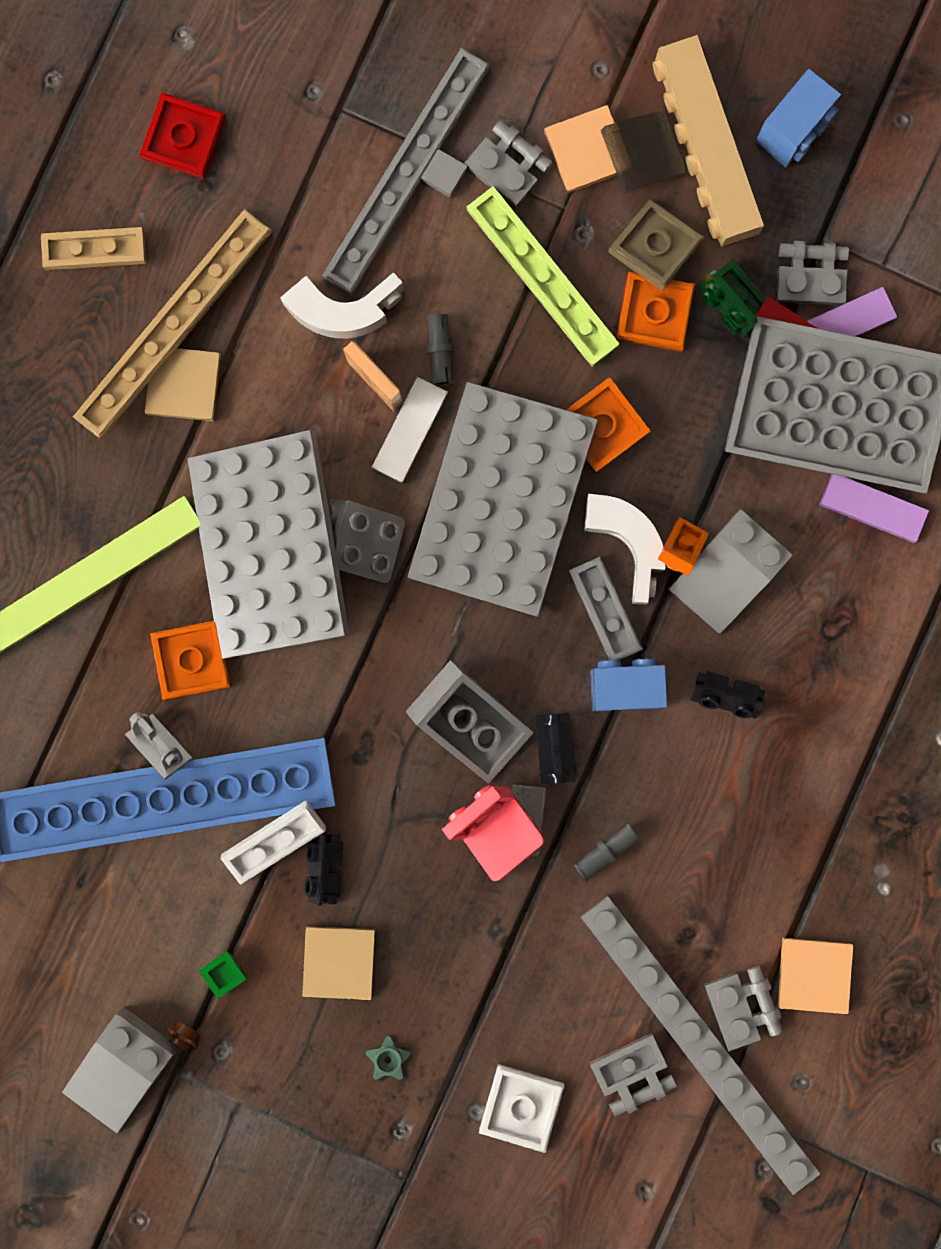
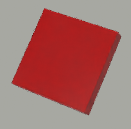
[139,92,226,179]

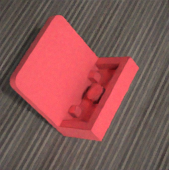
[442,785,545,881]

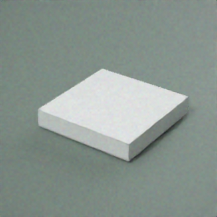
[479,1064,565,1153]

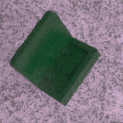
[700,259,766,339]

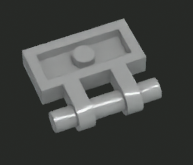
[464,120,553,209]
[776,241,849,306]
[704,966,783,1051]
[589,1033,677,1117]

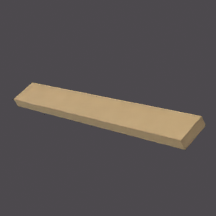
[73,209,271,440]

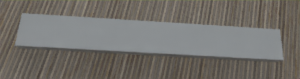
[322,48,490,295]

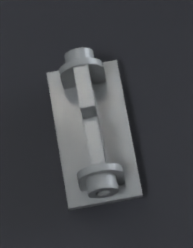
[125,712,192,780]

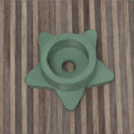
[366,1036,411,1080]

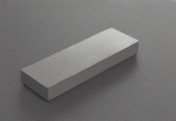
[569,557,643,661]

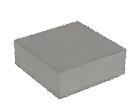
[421,149,467,198]

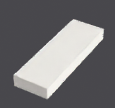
[372,377,448,484]
[221,800,326,885]

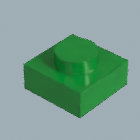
[198,949,248,999]

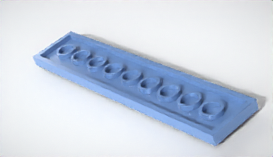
[0,738,336,862]

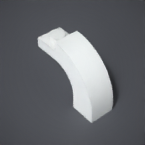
[280,272,404,338]
[584,494,665,605]

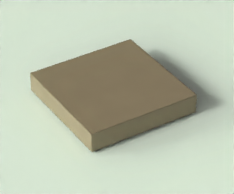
[608,199,704,292]

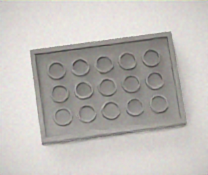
[725,316,941,494]
[407,382,598,617]
[187,430,350,659]

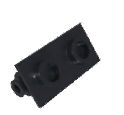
[690,671,765,719]
[535,713,575,784]
[304,834,343,906]

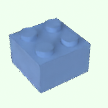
[755,69,841,168]
[590,659,667,711]

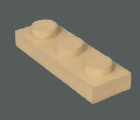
[41,227,146,270]

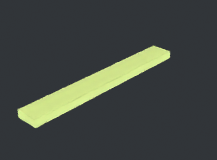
[0,496,200,654]

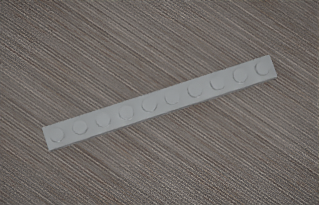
[580,896,820,1195]

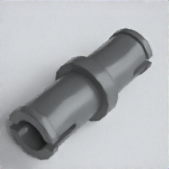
[426,314,454,385]
[573,822,641,882]

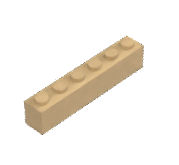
[653,35,764,247]

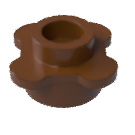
[166,1021,200,1052]

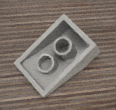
[668,509,793,634]
[406,660,534,784]
[62,1007,179,1133]

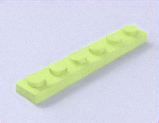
[467,186,620,367]

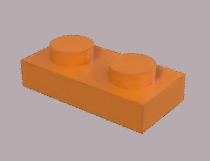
[658,517,709,576]

